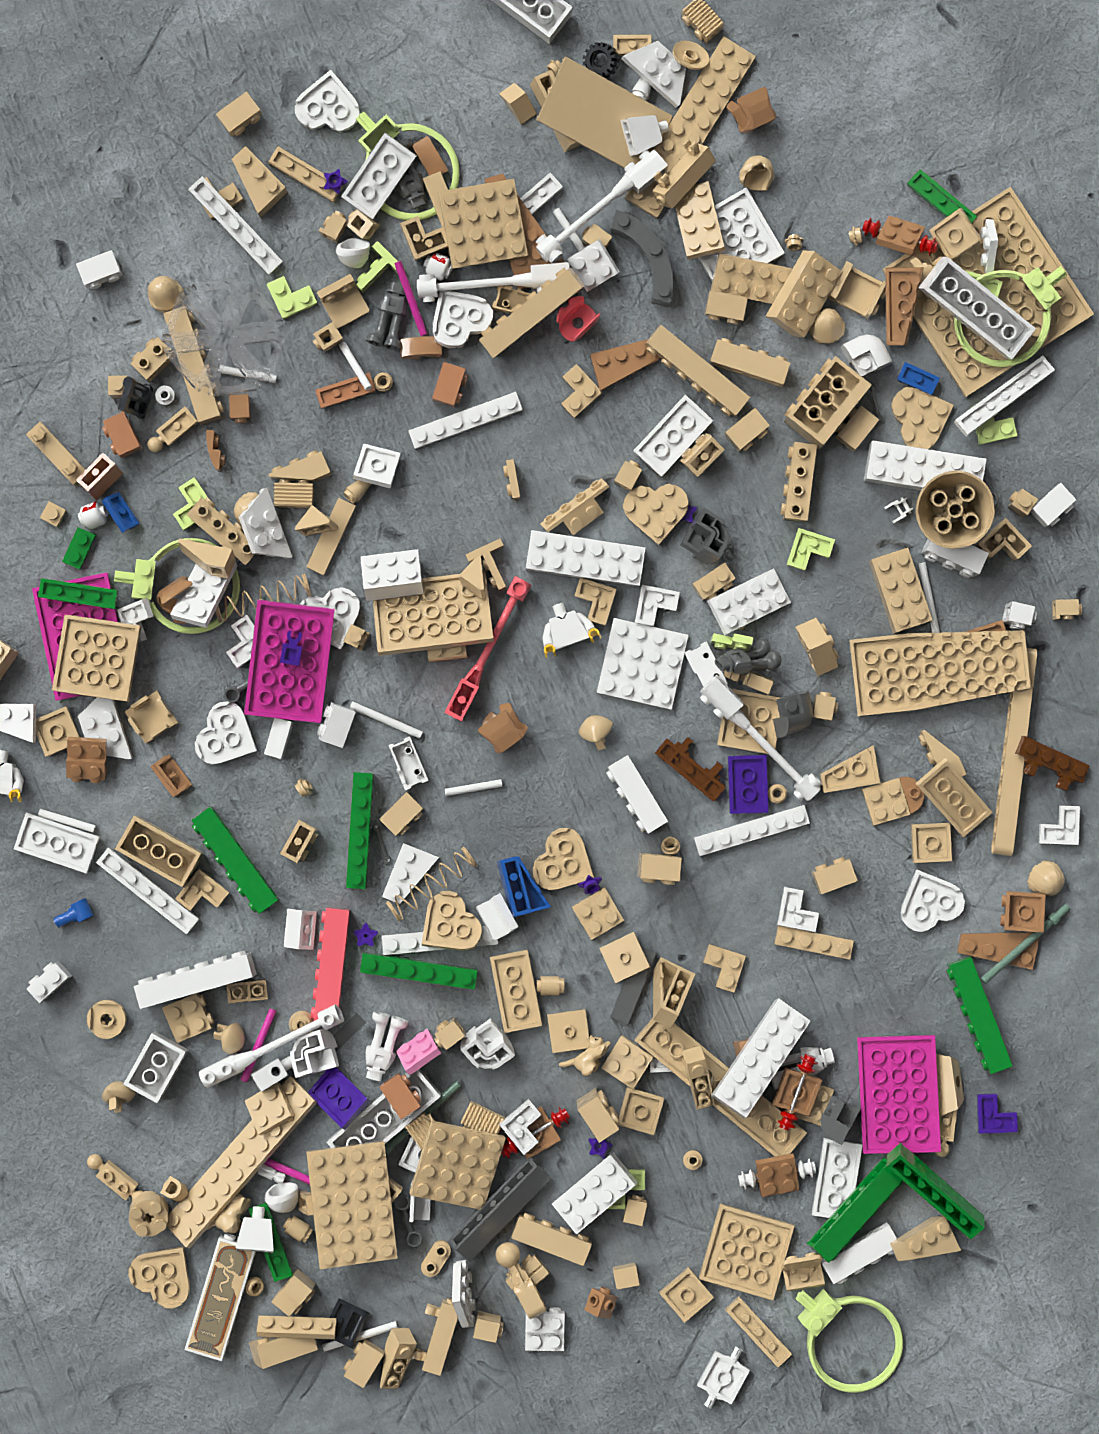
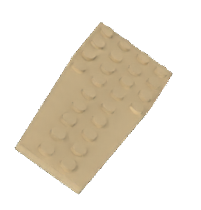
[849,630,1031,716]

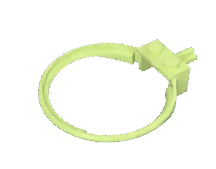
[356,112,460,220]
[954,266,1067,367]
[114,538,240,634]
[795,1289,903,1393]

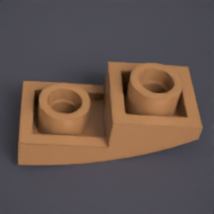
[412,135,448,176]
[400,337,442,360]
[206,430,226,471]

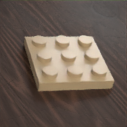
[717,689,780,754]

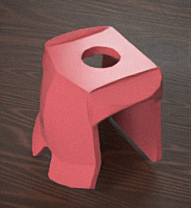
[556,296,601,342]

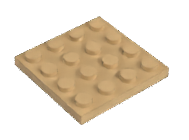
[438,179,528,269]
[52,615,142,702]
[409,1121,506,1209]
[699,1203,794,1300]

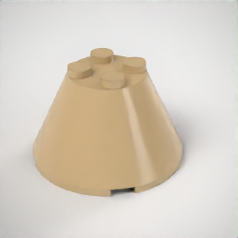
[916,470,995,549]

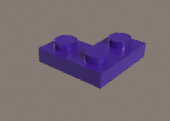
[976,1093,1018,1133]

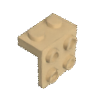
[782,1252,825,1292]

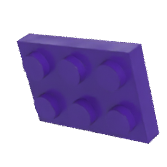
[728,755,769,814]
[308,1067,370,1130]

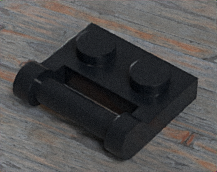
[118,376,153,419]
[330,1298,370,1349]

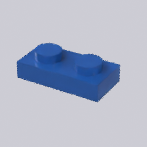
[896,362,940,396]
[102,492,140,533]

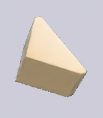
[499,83,537,125]
[295,505,338,536]
[459,556,485,599]

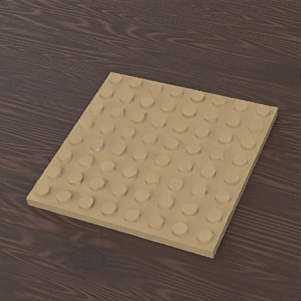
[882,187,1094,397]

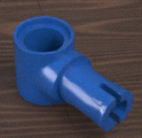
[54,898,94,928]

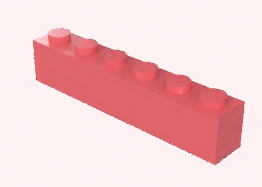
[311,907,350,1026]

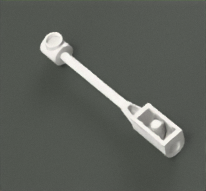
[535,150,668,264]
[417,262,570,302]
[700,675,822,801]
[199,1004,344,1088]

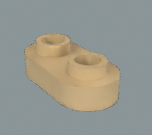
[421,1240,451,1277]

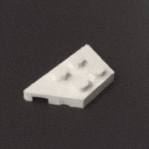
[621,41,686,108]
[239,488,292,559]
[78,698,133,759]

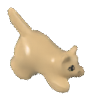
[559,1036,611,1076]
[206,1194,251,1234]

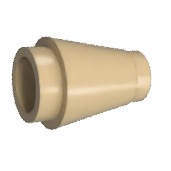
[343,480,372,504]

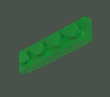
[907,169,978,224]
[38,578,118,609]
[249,1202,293,1282]

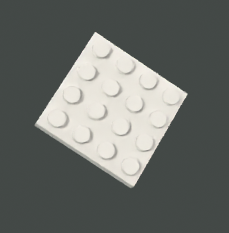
[698,188,784,281]
[597,618,688,710]

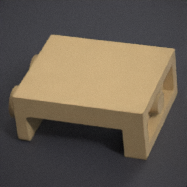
[827,261,886,319]

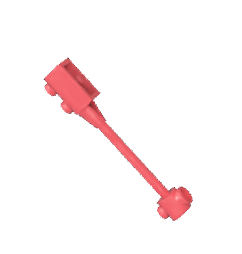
[444,576,532,722]

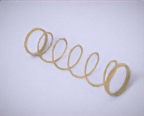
[215,573,312,623]
[386,847,477,922]

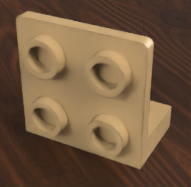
[317,274,370,329]

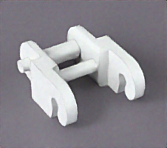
[884,497,913,523]

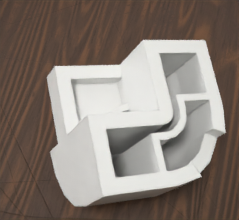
[841,334,893,377]
[460,1018,515,1069]
[290,1029,339,1078]

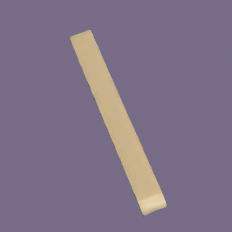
[991,648,1037,856]

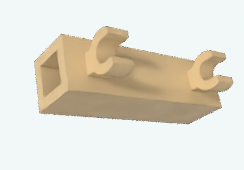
[652,139,716,208]
[26,422,86,487]
[411,1298,458,1376]

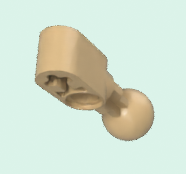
[496,1242,547,1319]

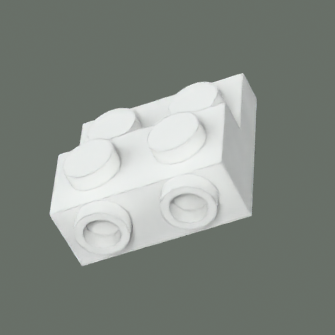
[525,1307,565,1351]

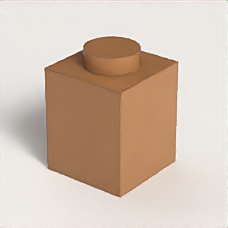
[229,394,251,424]

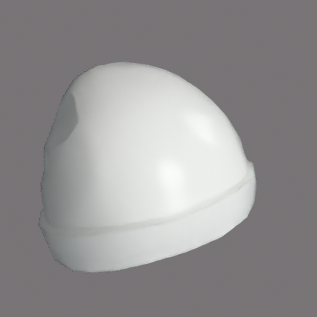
[336,238,370,268]
[265,1182,299,1213]

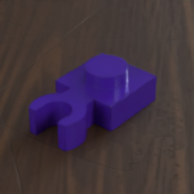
[280,630,302,666]

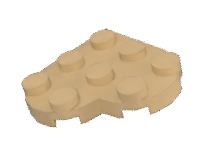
[891,387,953,449]
[623,484,689,545]
[533,828,594,890]
[422,891,482,951]
[128,1246,190,1308]

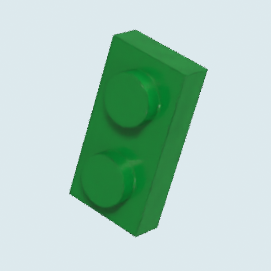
[62,527,96,570]

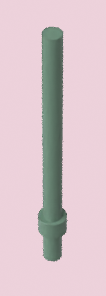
[981,904,1070,984]
[385,1080,461,1155]

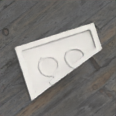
[0,704,36,743]
[382,843,439,904]

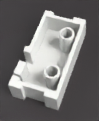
[684,641,728,687]
[388,736,429,790]

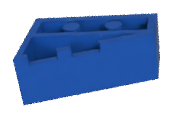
[497,856,551,917]

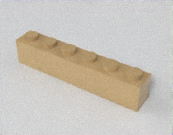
[479,267,585,358]
[163,306,224,425]
[644,325,750,416]

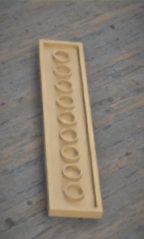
[624,36,756,219]
[634,1017,807,1157]
[166,1076,317,1249]

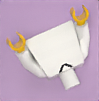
[542,603,602,658]
[0,750,24,802]

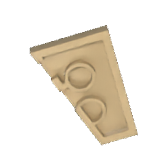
[820,745,880,793]

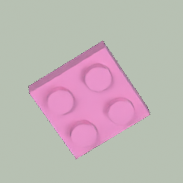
[396,1029,441,1076]

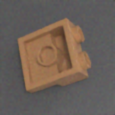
[66,737,108,783]
[1000,891,1046,932]

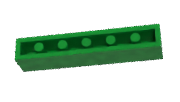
[346,772,374,889]
[191,807,280,914]
[360,952,478,990]
[946,956,1012,1074]
[887,1143,985,1239]
[806,1158,903,1263]

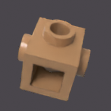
[585,1286,618,1319]

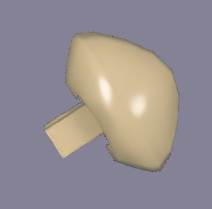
[578,715,613,750]
[213,1023,245,1054]
[101,1081,136,1113]

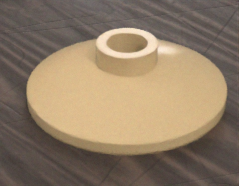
[673,41,709,70]

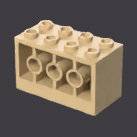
[784,356,871,450]

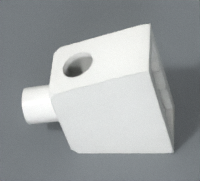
[620,115,669,156]
[251,1056,293,1092]
[236,1207,274,1253]

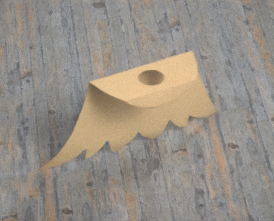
[936,1054,964,1117]

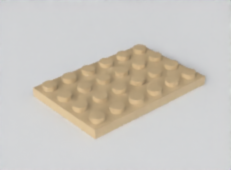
[373,571,494,656]
[306,1141,398,1269]

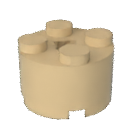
[129,1191,169,1237]

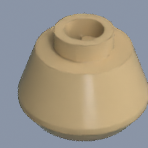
[289,1011,314,1033]

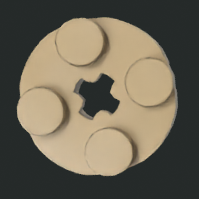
[87,1000,127,1039]

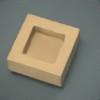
[40,501,67,527]

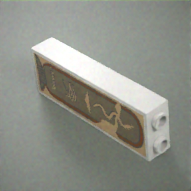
[185,1233,256,1361]

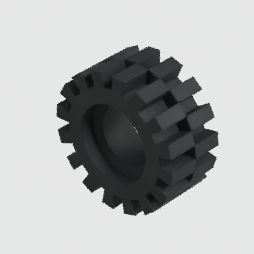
[583,42,620,78]

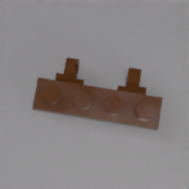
[1015,736,1090,791]
[655,737,726,802]

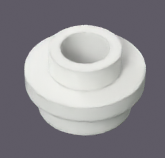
[155,386,175,405]

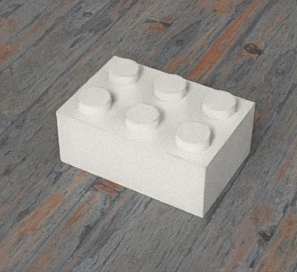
[921,539,989,579]
[361,549,424,601]
[123,1031,188,1103]

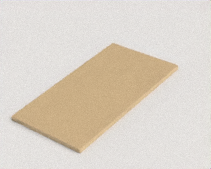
[536,57,672,168]

